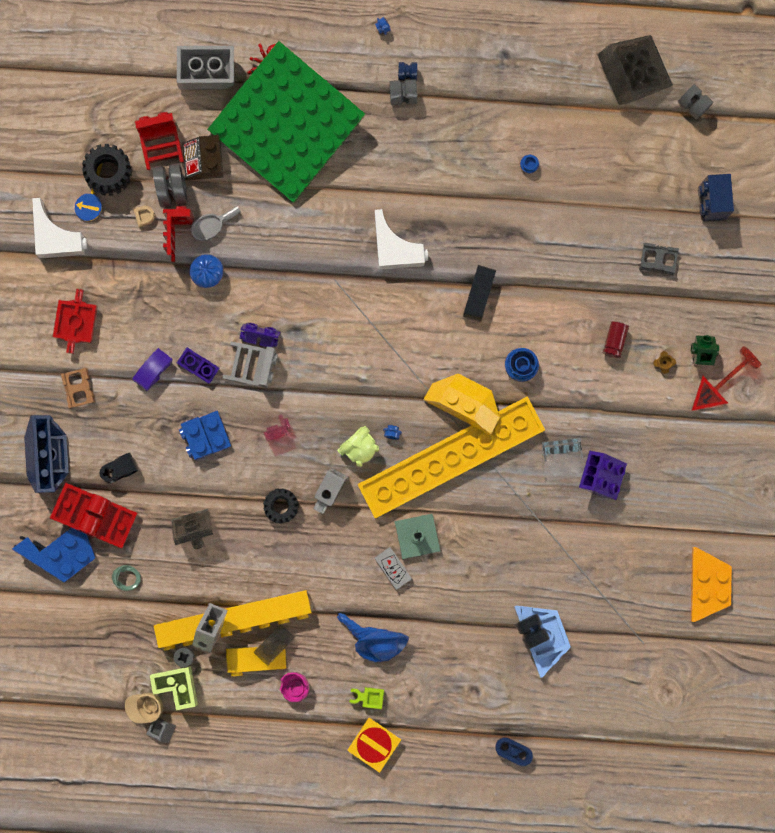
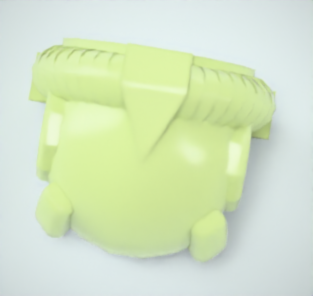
[337,426,379,467]

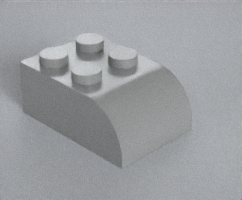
[177,46,234,90]

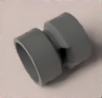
[389,79,417,105]
[678,84,714,120]

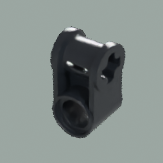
[99,453,139,483]

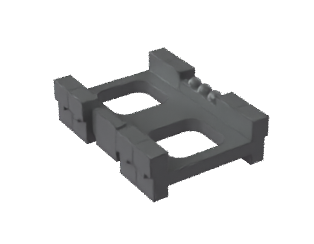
[639,242,679,275]

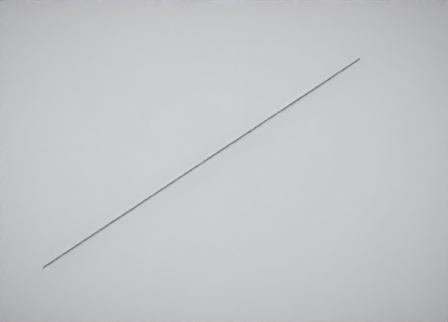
[334,279,644,644]

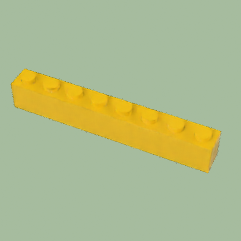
[153,590,312,651]

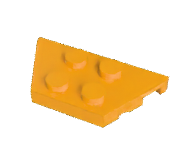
[691,547,732,622]

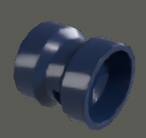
[398,62,417,81]

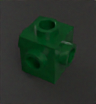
[690,335,719,366]

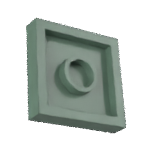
[395,514,440,559]

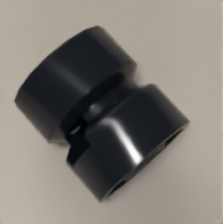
[515,613,550,649]

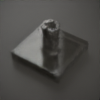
[171,509,213,549]

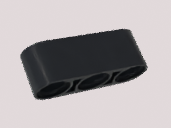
[463,265,496,322]

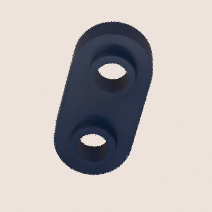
[495,737,533,766]

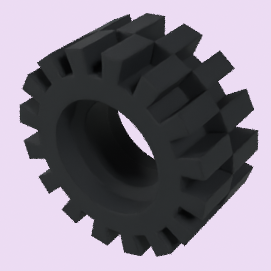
[263,488,299,524]

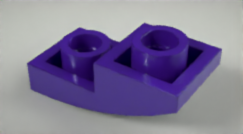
[176,347,220,384]
[132,348,173,391]

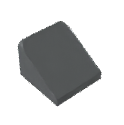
[147,718,176,743]

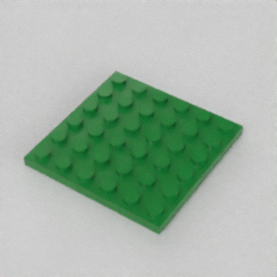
[207,41,366,202]

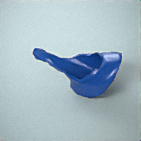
[337,613,409,662]

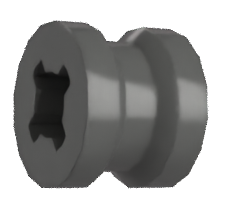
[174,647,195,667]

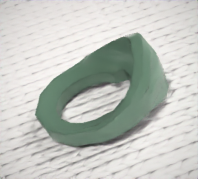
[112,565,140,591]

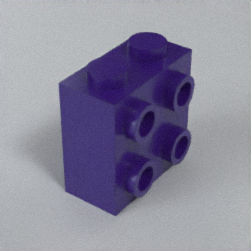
[579,451,627,500]

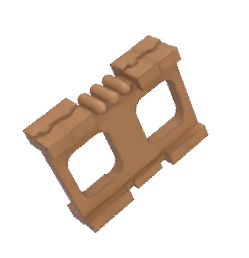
[61,368,96,409]

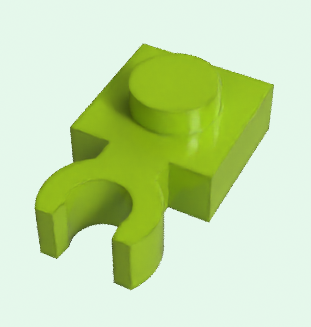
[349,687,384,709]

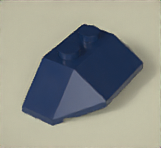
[24,415,69,493]

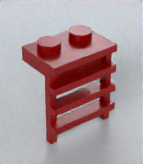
[135,112,184,170]
[163,206,194,262]

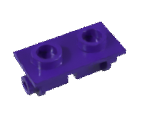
[240,323,281,348]

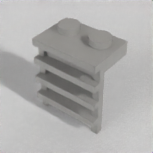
[223,341,278,389]

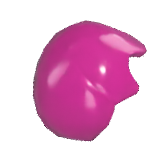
[280,672,309,702]

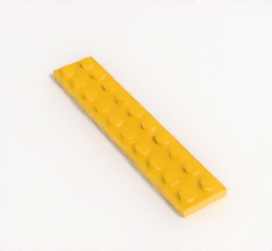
[357,396,545,519]

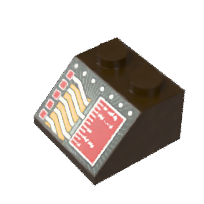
[183,135,223,181]

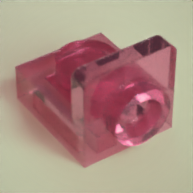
[264,414,291,442]

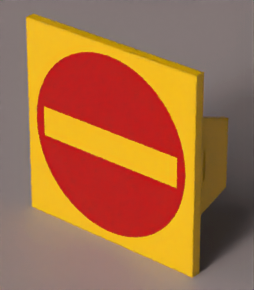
[347,718,401,773]

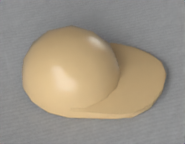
[125,692,163,723]

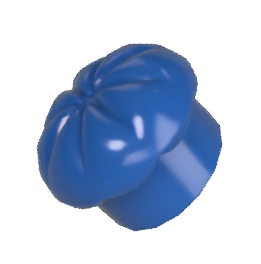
[190,254,223,288]
[505,348,539,382]

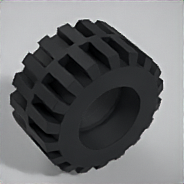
[82,144,132,196]

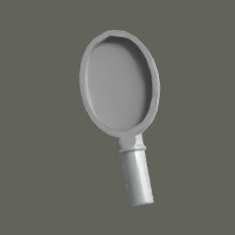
[191,206,241,241]

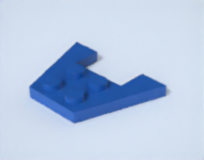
[12,528,95,583]

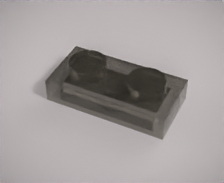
[254,624,295,666]

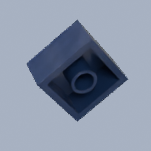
[698,174,734,221]

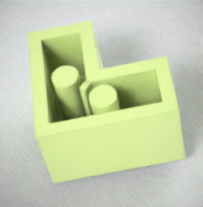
[150,666,198,710]

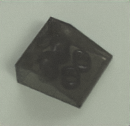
[597,35,673,105]

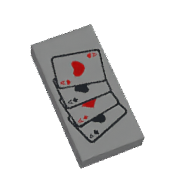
[375,547,412,590]

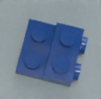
[179,411,232,460]

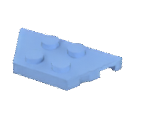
[514,606,571,678]

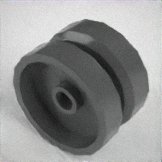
[153,163,188,209]

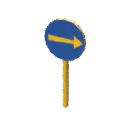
[74,163,103,221]

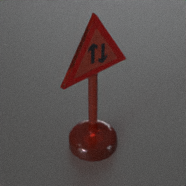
[691,346,762,411]

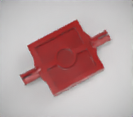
[53,289,98,354]

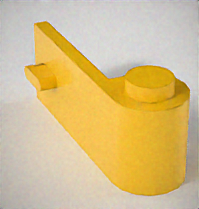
[226,645,286,676]

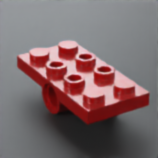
[50,483,137,549]

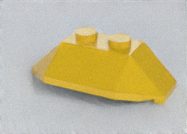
[423,374,500,435]

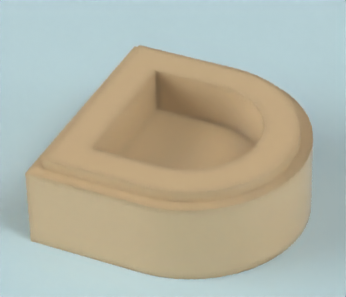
[133,206,155,228]

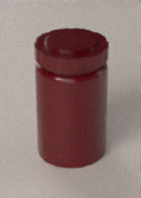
[602,321,629,358]

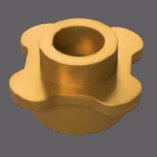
[653,351,676,374]

